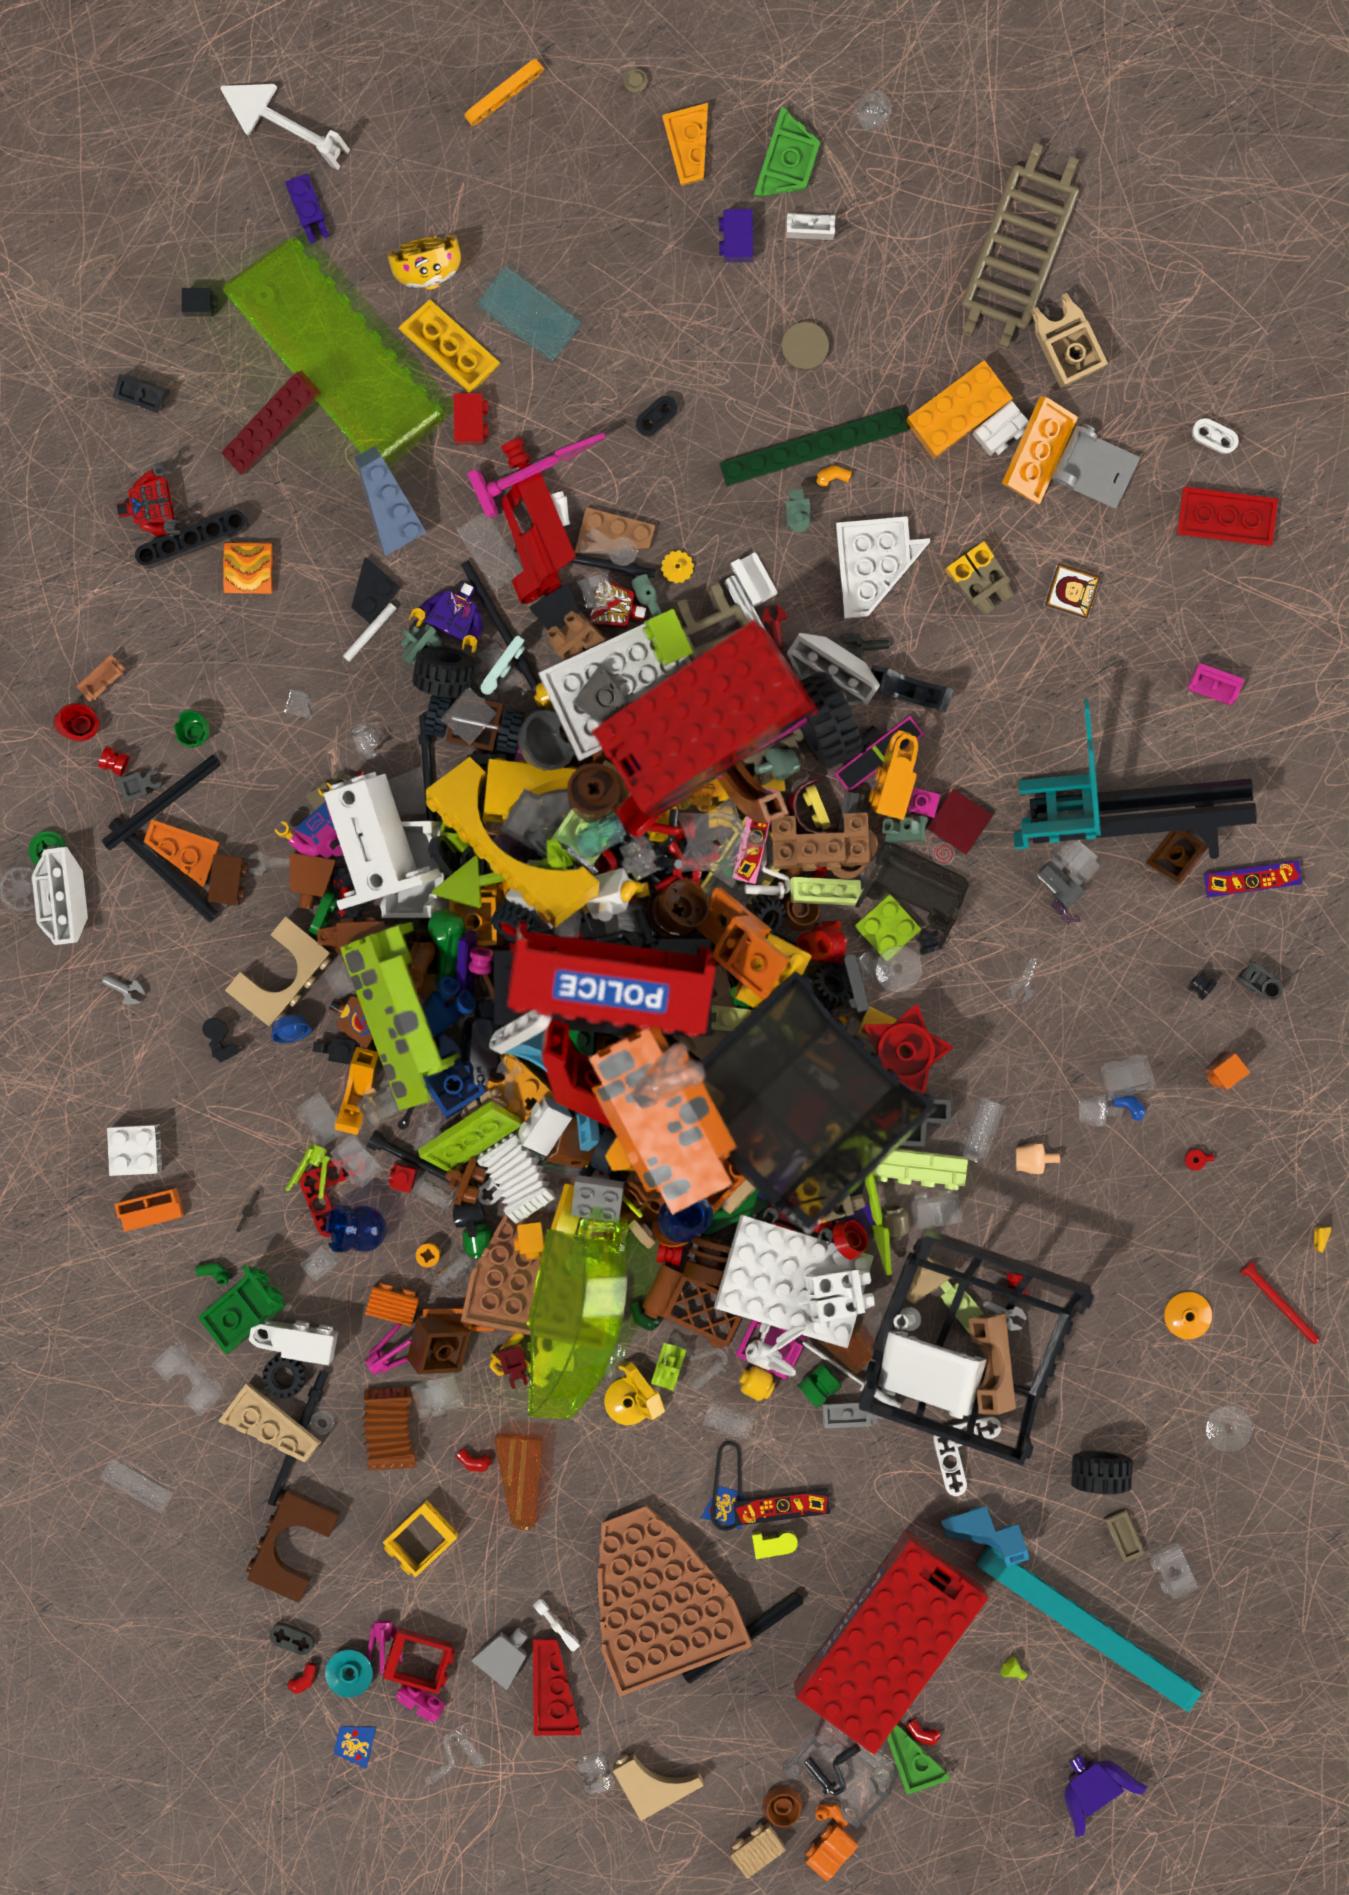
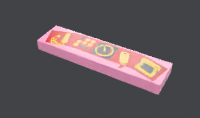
[732,787,778,884]

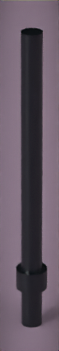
[514,545,656,579]
[461,560,539,689]
[418,715,437,858]
[267,1370,329,1506]

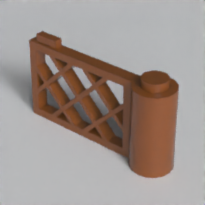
[642,1263,742,1349]

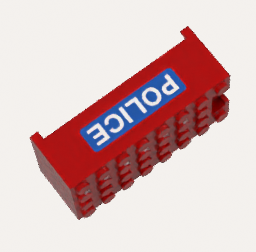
[508,921,716,1036]
[793,1529,989,1755]

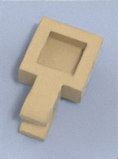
[628,1220,656,1249]

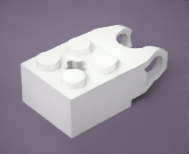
[249,1320,338,1365]

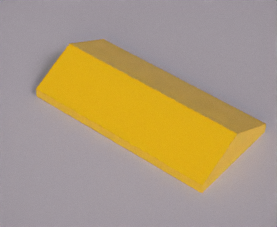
[399,299,500,393]

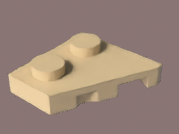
[905,1256,953,1304]

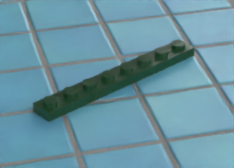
[719,407,909,487]

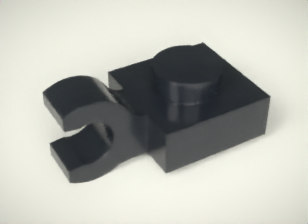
[313,1037,356,1065]

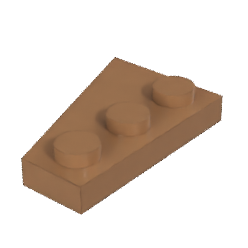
[574,507,655,554]

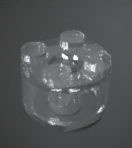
[1050,840,1105,886]
[410,1372,465,1419]

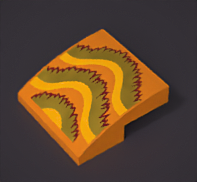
[223,542,273,594]

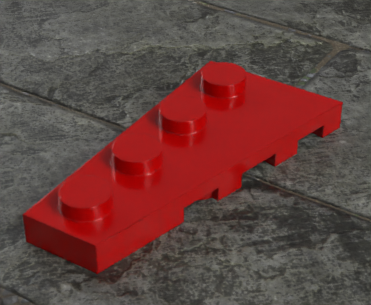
[533,1638,582,1736]

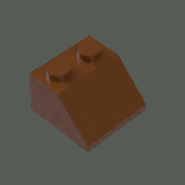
[407,1317,471,1374]

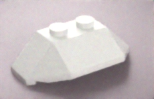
[787,633,880,706]
[32,847,88,945]

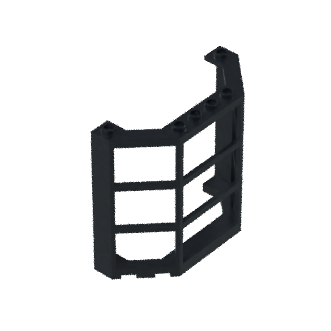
[859,1228,1094,1466]

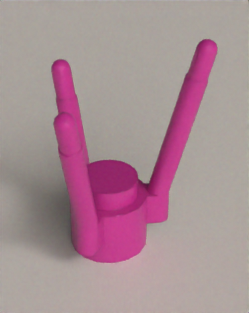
[365,1323,412,1375]
[366,1621,403,1674]

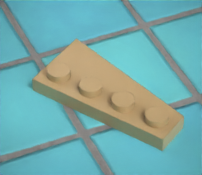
[218,1383,321,1462]

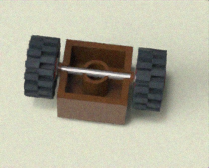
[424,695,525,754]

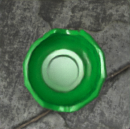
[174,709,210,748]

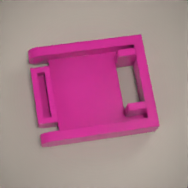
[735,1320,807,1380]

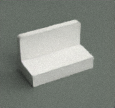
[730,553,777,607]

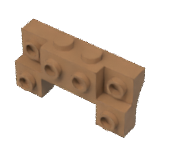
[772,813,870,871]

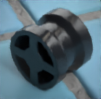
[915,930,943,955]
[1187,970,1217,1000]

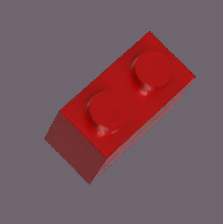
[453,393,489,445]

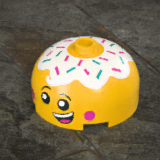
[387,234,461,290]

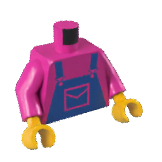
[275,783,343,858]

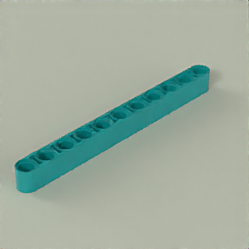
[976,1545,1203,1712]

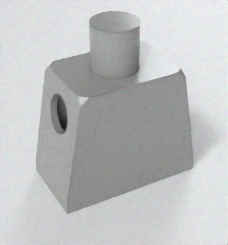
[472,1628,528,1690]

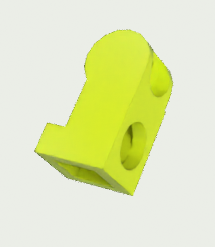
[752,1529,798,1559]

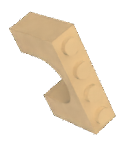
[225,916,332,1027]

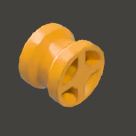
[416,1242,441,1268]

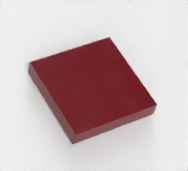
[926,789,993,855]

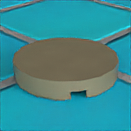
[781,322,829,370]

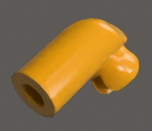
[816,465,852,487]

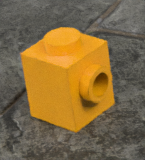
[514,1222,545,1260]

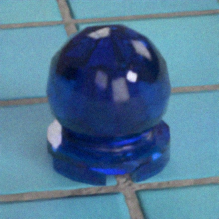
[657,1198,713,1243]
[326,1204,387,1253]

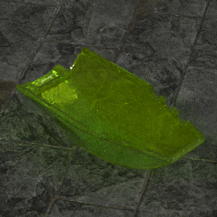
[528,1218,630,1419]

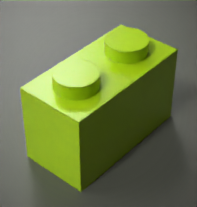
[643,609,693,666]

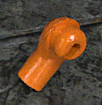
[815,1804,851,1828]

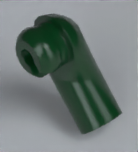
[629,1300,660,1331]

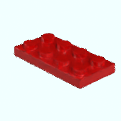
[1176,487,1278,547]

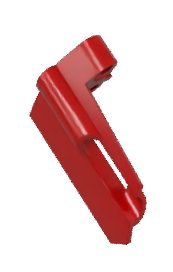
[501,464,576,604]

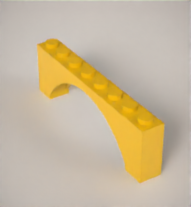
[426,757,599,928]
[482,758,678,842]

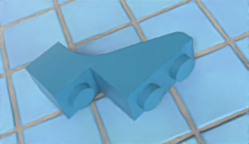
[941,1506,1029,1566]

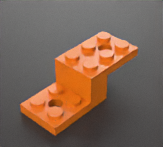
[695,887,790,999]

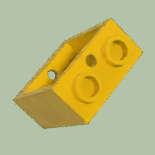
[383,1499,459,1577]

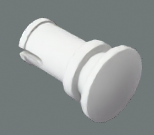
[894,1307,921,1331]

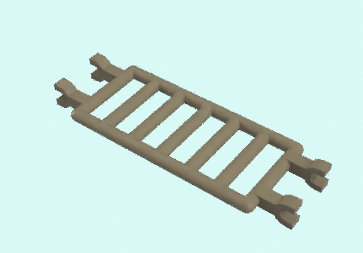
[961,143,1079,351]
[674,584,808,786]

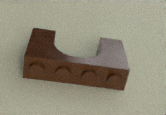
[246,1489,341,1603]

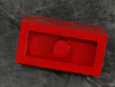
[614,794,657,838]

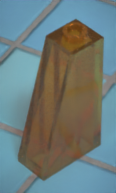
[495,1434,544,1530]

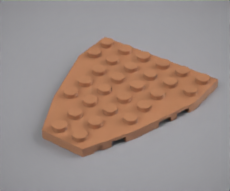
[461,1167,612,1350]
[597,1505,753,1697]

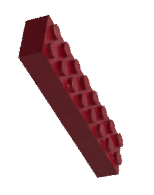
[221,371,322,475]

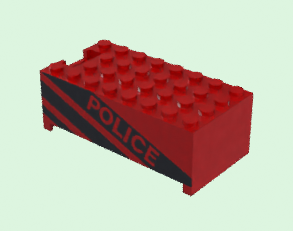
[591,620,819,820]

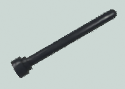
[366,1130,473,1187]

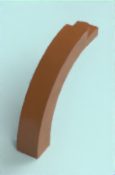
[717,762,789,823]

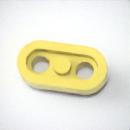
[803,784,832,831]

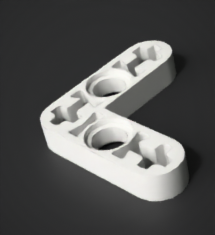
[933,1415,1001,1496]

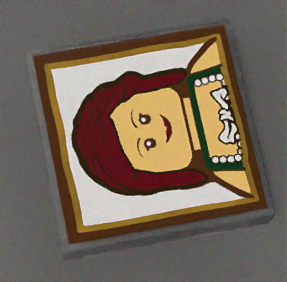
[1042,561,1103,622]

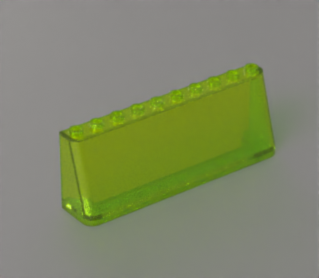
[221,237,445,468]

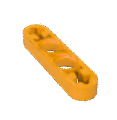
[464,59,544,126]

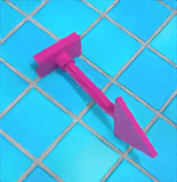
[467,433,606,518]

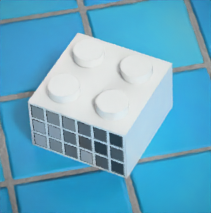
[107,1124,162,1176]

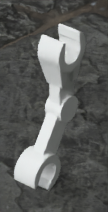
[533,1599,580,1652]

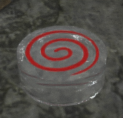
[931,842,955,866]

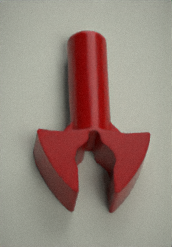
[761,604,788,650]

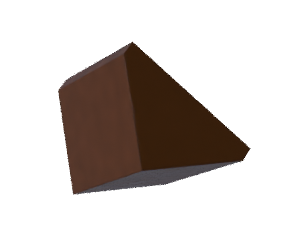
[1146,830,1209,885]

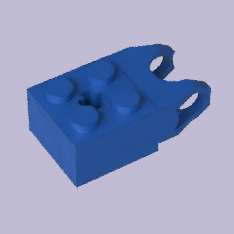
[423,1032,486,1119]

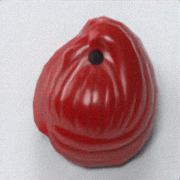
[53,703,100,742]

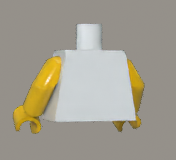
[583,868,650,921]

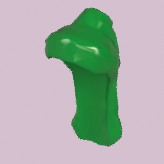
[427,910,466,986]

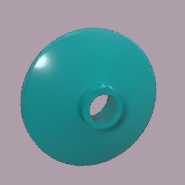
[325,1649,373,1698]

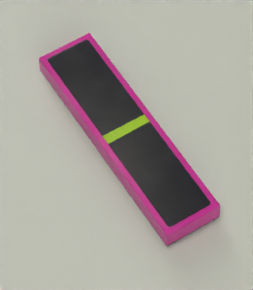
[834,716,924,792]

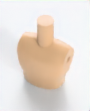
[1016,1143,1060,1174]

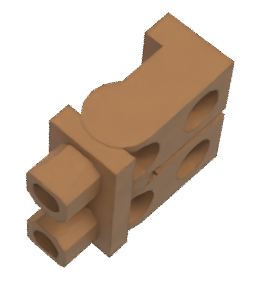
[546,611,609,661]

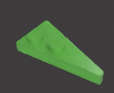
[887,1724,950,1795]

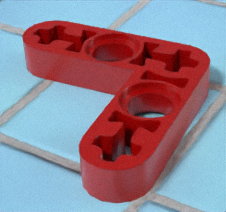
[300,1154,367,1237]

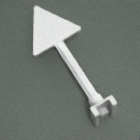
[220,84,350,170]

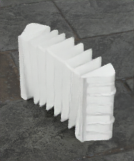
[477,1129,556,1224]

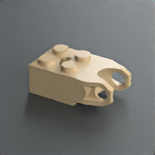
[1031,293,1108,388]

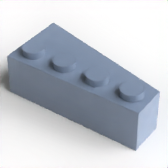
[355,446,426,556]

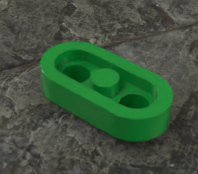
[309,890,338,937]

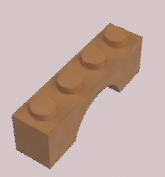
[969,1313,1016,1415]

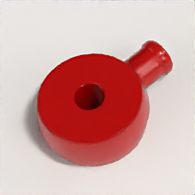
[1184,1148,1214,1171]

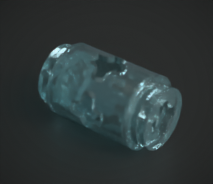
[573,814,627,859]

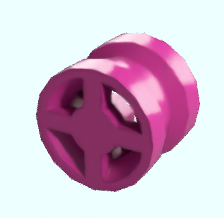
[468,947,494,974]

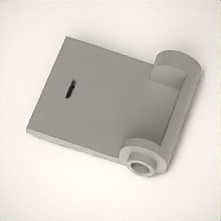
[1051,424,1141,510]

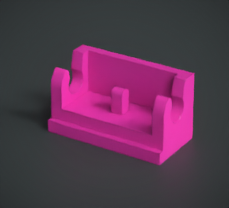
[1187,663,1244,706]

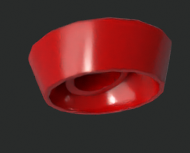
[833,1220,868,1260]

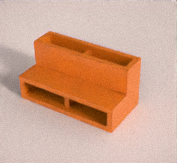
[114,1187,184,1232]

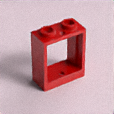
[383,1627,455,1694]

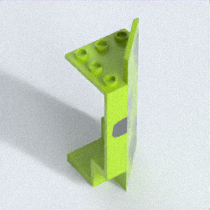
[340,922,461,1111]

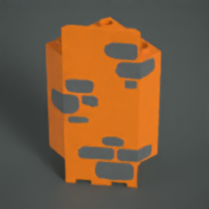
[589,1027,736,1214]

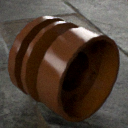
[646,880,709,939]
[683,1235,732,1287]

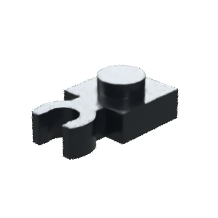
[467,750,509,767]

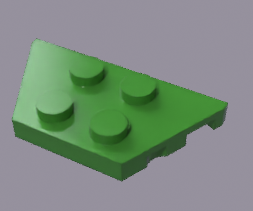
[754,107,820,197]

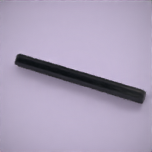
[102,755,221,850]
[108,818,219,923]
[682,1592,803,1684]

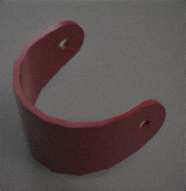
[784,778,838,834]

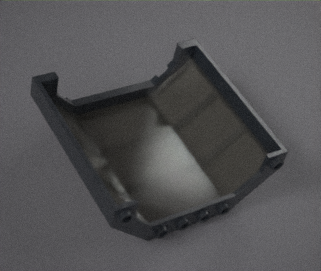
[695,971,935,1234]

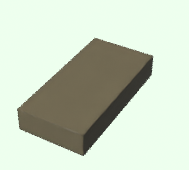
[1104,1509,1145,1563]

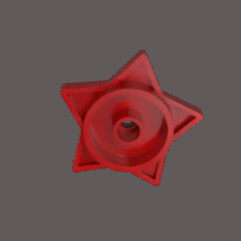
[864,1004,953,1093]

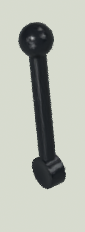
[398,1106,414,1130]

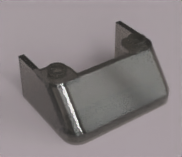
[855,842,969,947]

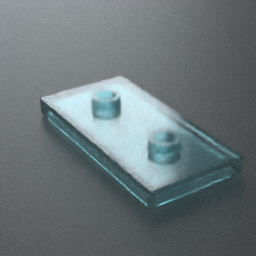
[477,266,581,362]

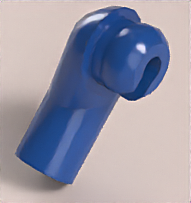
[1113,1095,1146,1121]

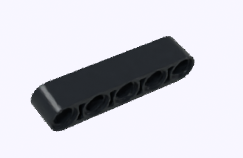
[135,510,249,569]

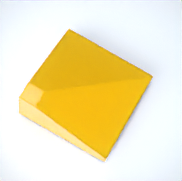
[1314,1226,1331,1252]

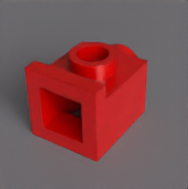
[388,1162,418,1193]

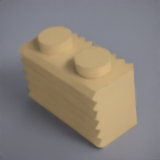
[730,1823,786,1879]

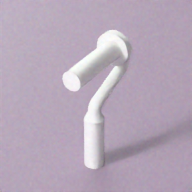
[744,843,790,899]

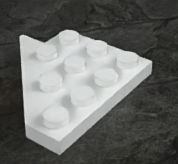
[836,516,930,619]

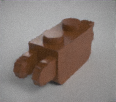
[317,918,394,955]

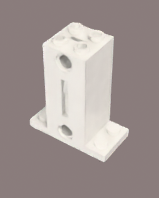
[323,772,442,910]

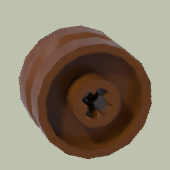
[567,763,621,822]

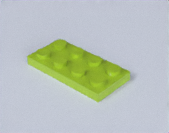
[418,1101,522,1171]

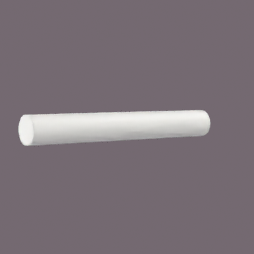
[343,603,397,662]

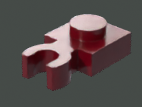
[497,1343,528,1389]

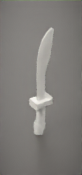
[802,1342,901,1408]

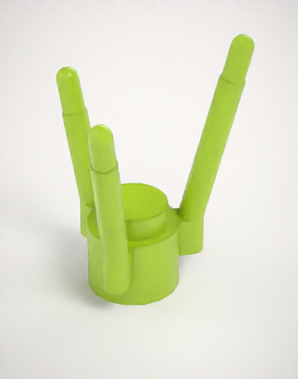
[285,1143,330,1199]

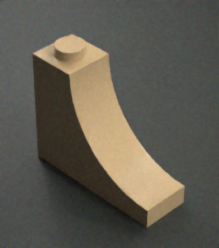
[613,1753,703,1821]

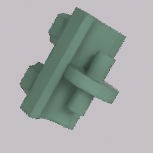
[785,489,810,533]
[400,624,443,665]
[882,816,927,843]

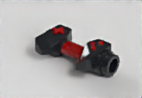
[331,867,363,920]

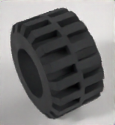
[412,647,476,698]
[1071,1451,1133,1494]

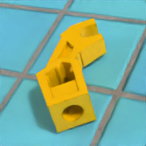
[618,1361,665,1420]

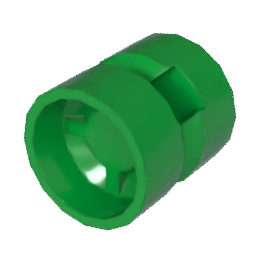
[797,1363,842,1409]

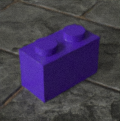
[719,209,753,263]

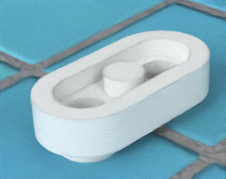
[1192,418,1238,454]

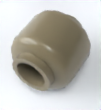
[881,1204,909,1241]

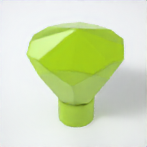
[1000,1656,1027,1681]

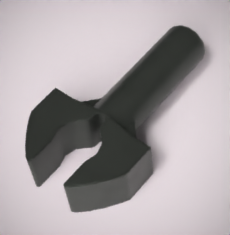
[845,634,890,658]

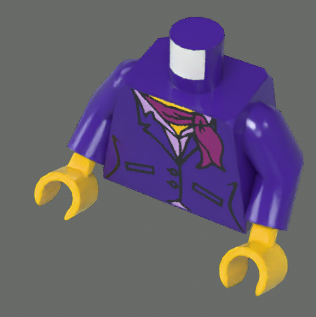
[409,582,483,653]

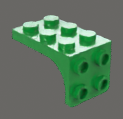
[198,1264,286,1355]

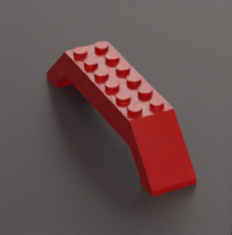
[542,1017,753,1151]

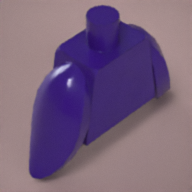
[1064,1754,1148,1837]

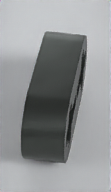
[270,1623,315,1655]

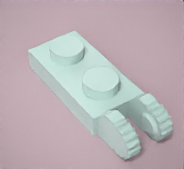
[480,636,525,695]

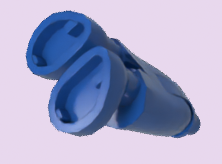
[421,977,476,1037]

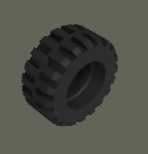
[800,672,863,768]

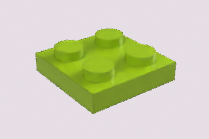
[854,894,922,961]

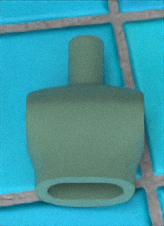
[631,574,662,617]
[755,748,800,781]

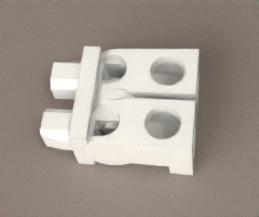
[805,1269,875,1323]

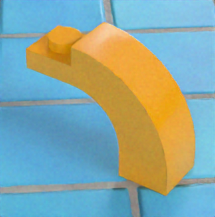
[335,1047,379,1135]

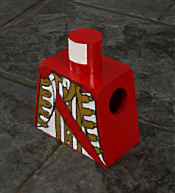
[589,579,647,628]

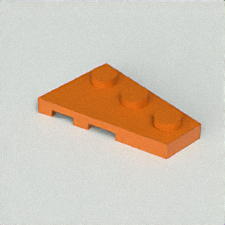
[144,819,220,888]

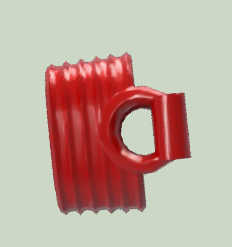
[796,920,846,964]

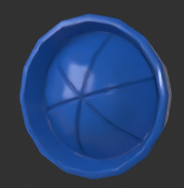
[271,1015,312,1043]

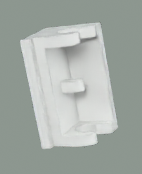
[786,213,835,240]

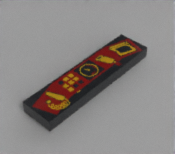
[733,1489,831,1526]

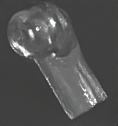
[602,1345,626,1378]

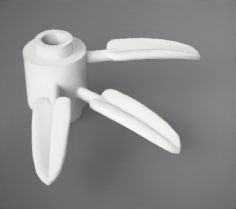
[746,1323,808,1376]

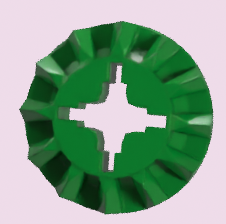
[28,831,66,866]

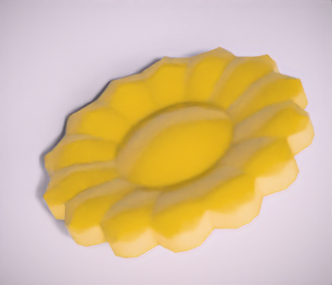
[661,550,694,584]

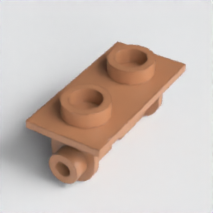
[76,654,126,702]

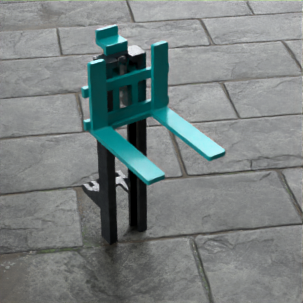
[1013,698,1257,859]

